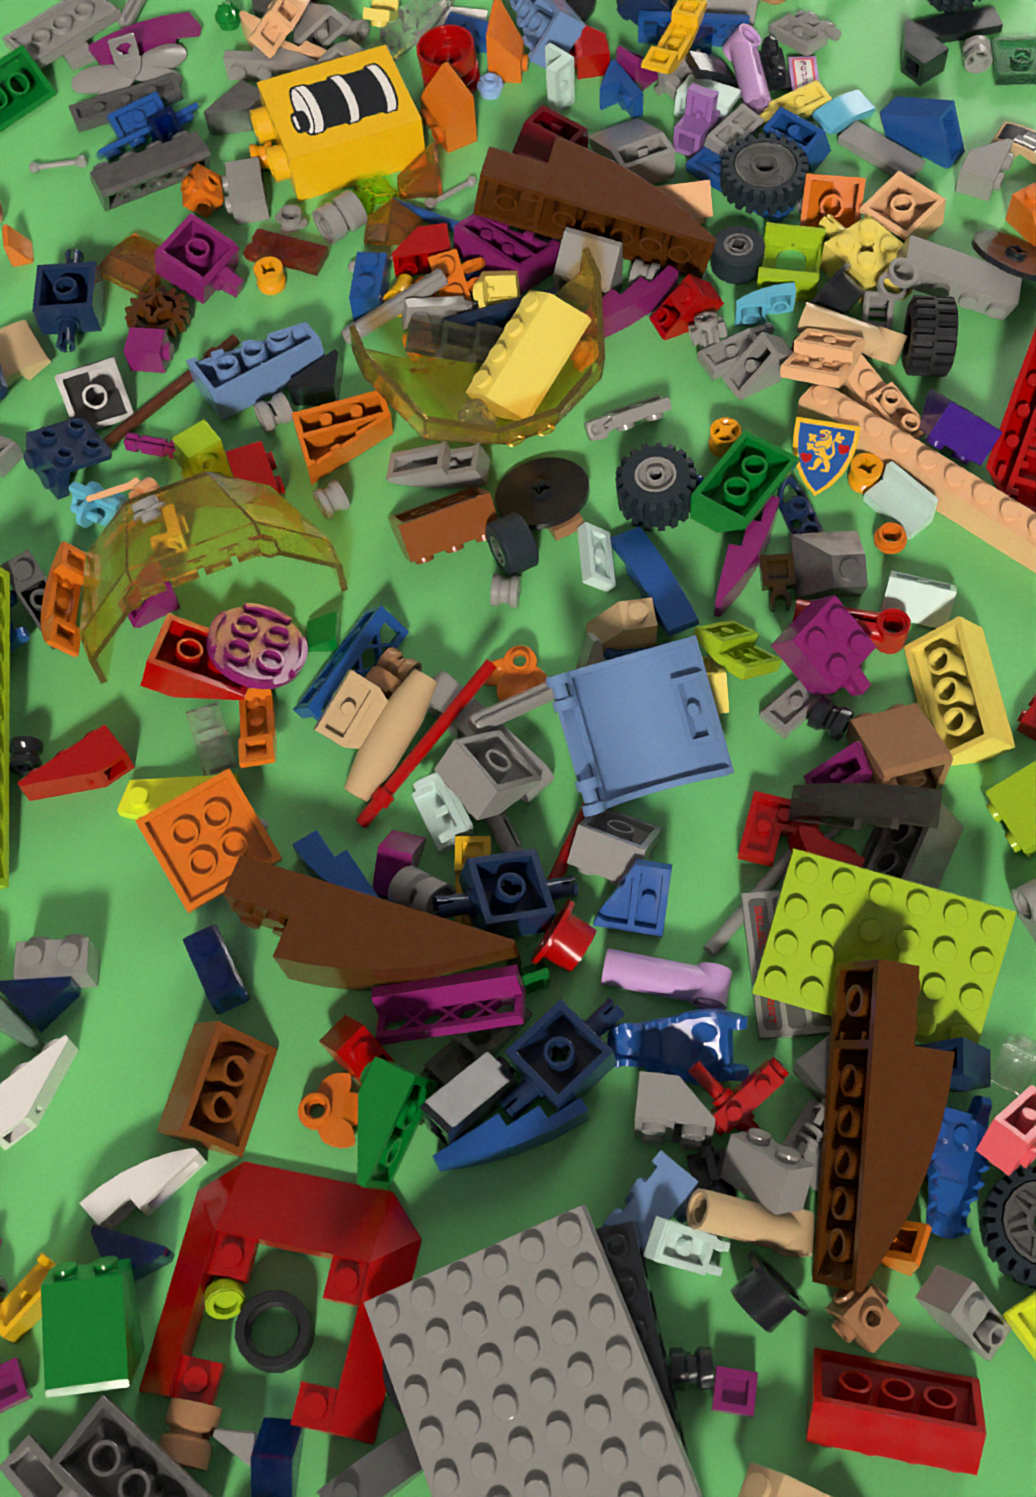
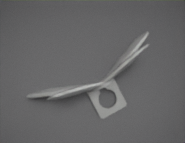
[71,33,187,97]

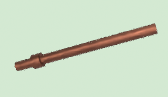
[102,335,240,449]

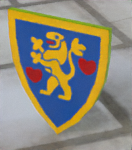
[793,417,861,496]

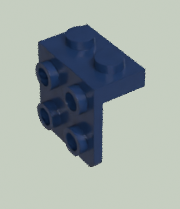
[23,417,112,499]

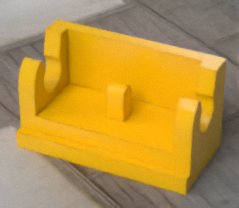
[0,1253,57,1344]

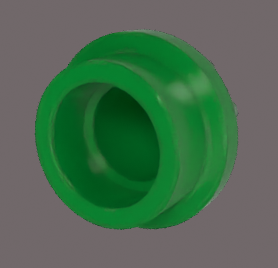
[215,1,241,31]

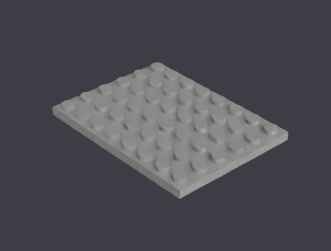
[364,1205,703,1497]

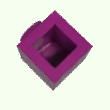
[123,327,174,373]

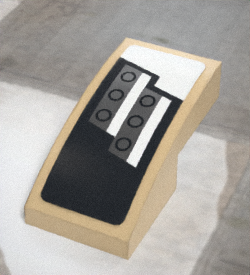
[991,121,1036,166]

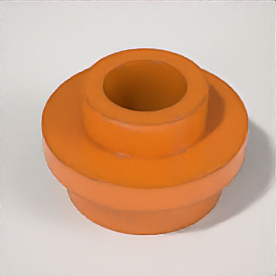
[873,522,907,554]

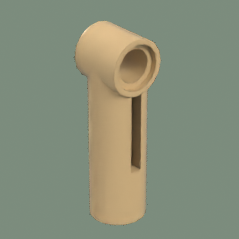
[797,302,907,366]
[686,1189,814,1257]

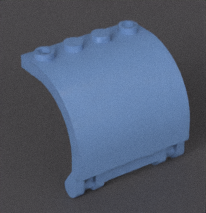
[545,635,734,817]

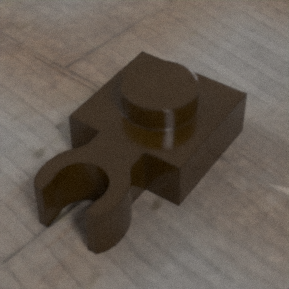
[759,553,796,612]

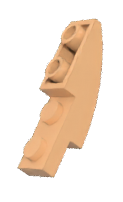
[248,0,310,58]
[839,354,926,440]

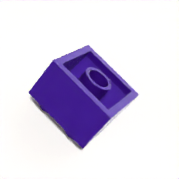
[919,388,1003,466]

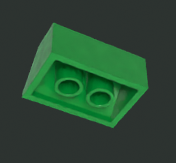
[0,44,57,132]
[690,430,800,533]

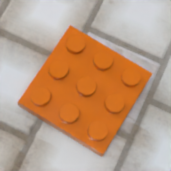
[135,768,282,914]

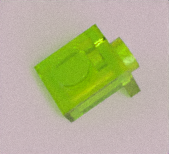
[352,176,398,219]

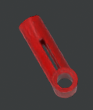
[793,599,911,654]

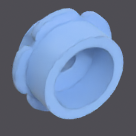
[477,73,504,100]

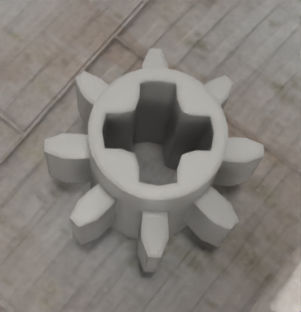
[688,312,728,350]

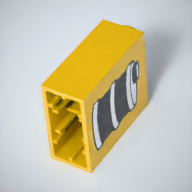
[249,44,427,202]

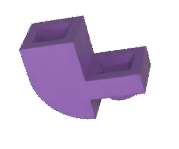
[673,83,720,158]

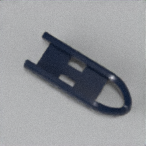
[777,475,824,534]

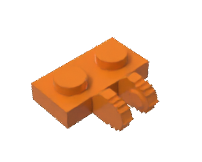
[428,249,486,302]

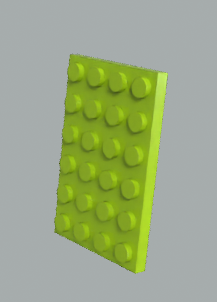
[752,848,1017,1044]

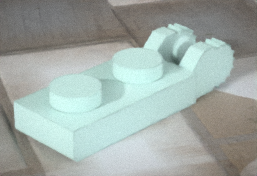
[643,1216,731,1276]

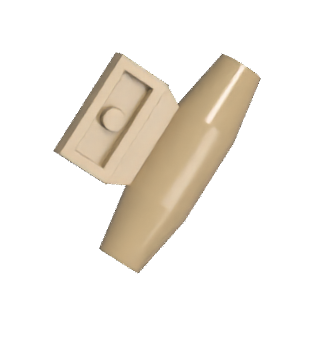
[313,669,438,802]

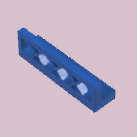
[638,10,750,47]
[293,606,409,721]

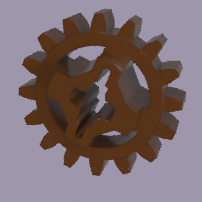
[125,285,191,339]

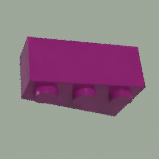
[453,214,560,296]

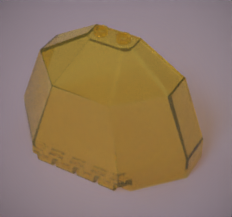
[349,247,605,447]
[79,471,348,684]

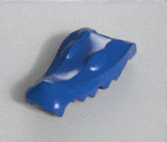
[607,1009,749,1085]
[926,1095,992,1239]

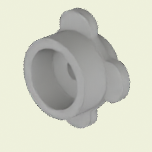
[275,204,308,234]
[131,494,165,524]

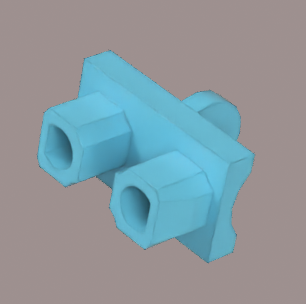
[69,481,128,532]

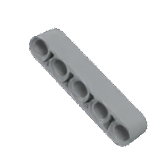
[427,670,554,803]

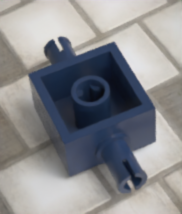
[32,249,105,353]
[433,848,578,938]
[498,998,625,1121]

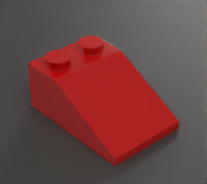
[140,613,248,700]

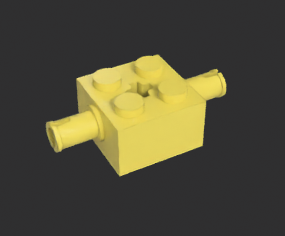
[818,214,913,304]

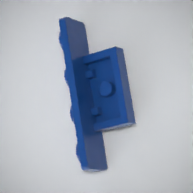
[96,91,199,161]

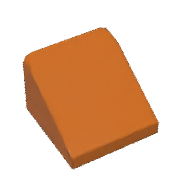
[2,224,34,267]

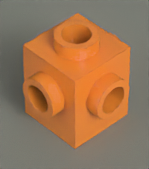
[180,163,224,218]

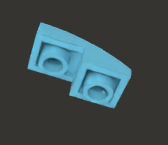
[812,89,876,135]
[734,282,796,326]

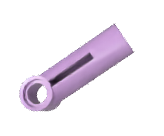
[723,24,772,115]
[601,948,732,1010]

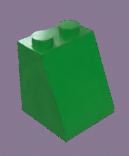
[41,1256,145,1398]

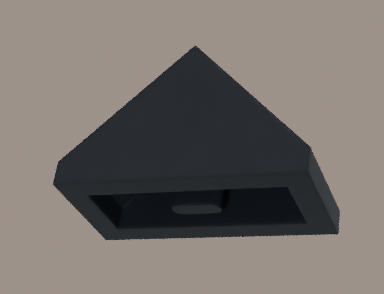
[287,349,343,406]

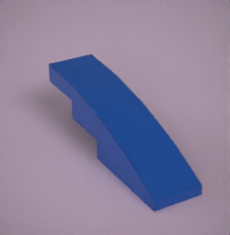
[610,526,699,636]
[433,1098,589,1172]

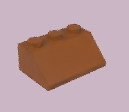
[387,486,498,564]
[157,1021,278,1157]

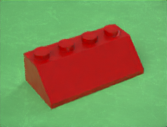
[806,1347,987,1475]

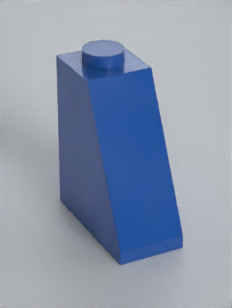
[880,96,965,169]

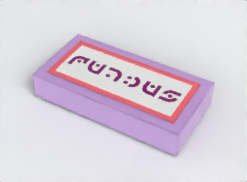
[787,56,819,92]

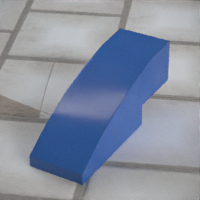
[292,830,379,898]

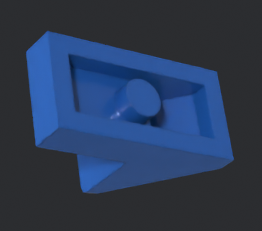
[600,59,643,119]

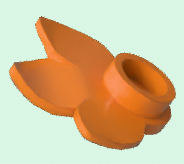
[484,645,547,702]
[298,1073,358,1148]

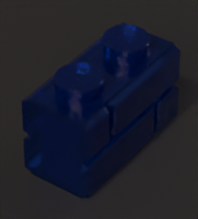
[183,924,251,1015]

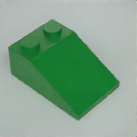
[357,1056,438,1190]

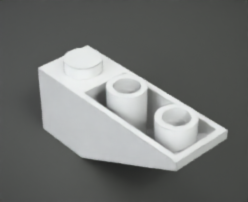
[0,1034,78,1150]

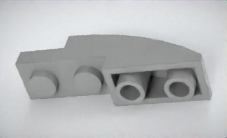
[223,45,316,82]

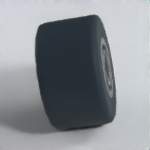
[710,225,765,284]
[485,512,539,577]

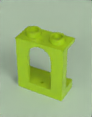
[756,222,826,303]

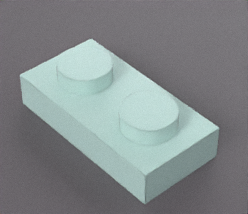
[577,522,616,592]

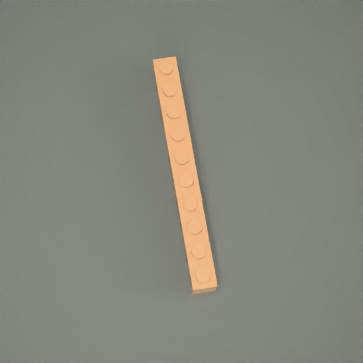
[797,384,1036,573]

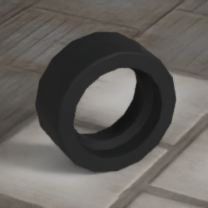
[234,1290,315,1373]

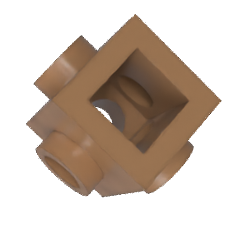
[825,1283,901,1353]

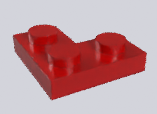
[737,791,824,867]

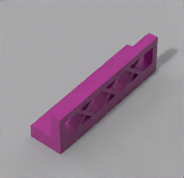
[371,965,526,1045]

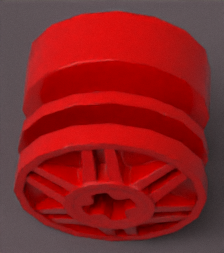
[416,24,480,95]

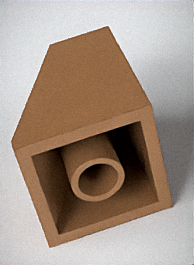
[846,703,953,808]

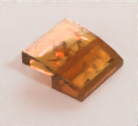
[98,233,161,296]

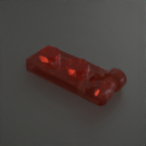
[243,229,329,276]

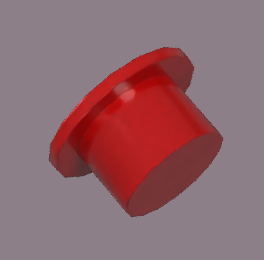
[530,899,597,973]

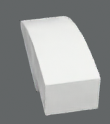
[79,1148,207,1234]

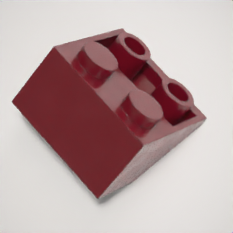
[512,105,588,163]

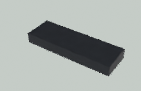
[915,6,1003,43]

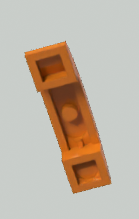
[41,541,91,657]
[238,687,277,768]

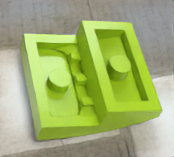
[694,620,782,680]

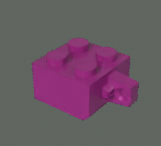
[155,213,244,305]
[771,595,876,696]

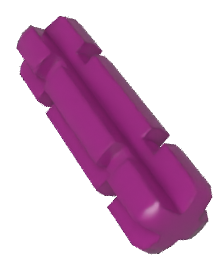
[124,432,176,459]

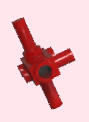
[688,1056,789,1136]

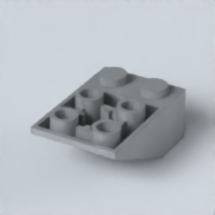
[588,118,676,185]

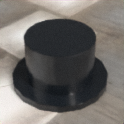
[811,262,866,315]
[730,1250,811,1333]

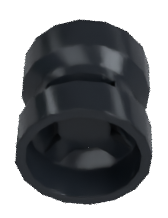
[807,695,855,742]
[669,1346,714,1391]

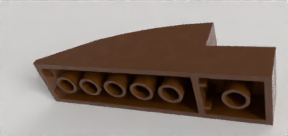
[473,136,717,279]
[223,855,522,991]
[812,959,955,1292]

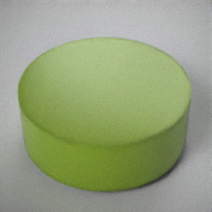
[204,1278,246,1319]

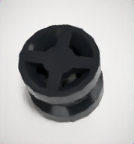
[9,736,44,776]

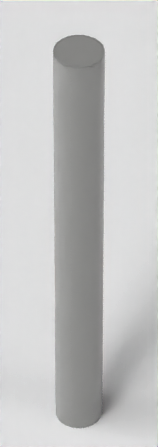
[703,848,791,957]

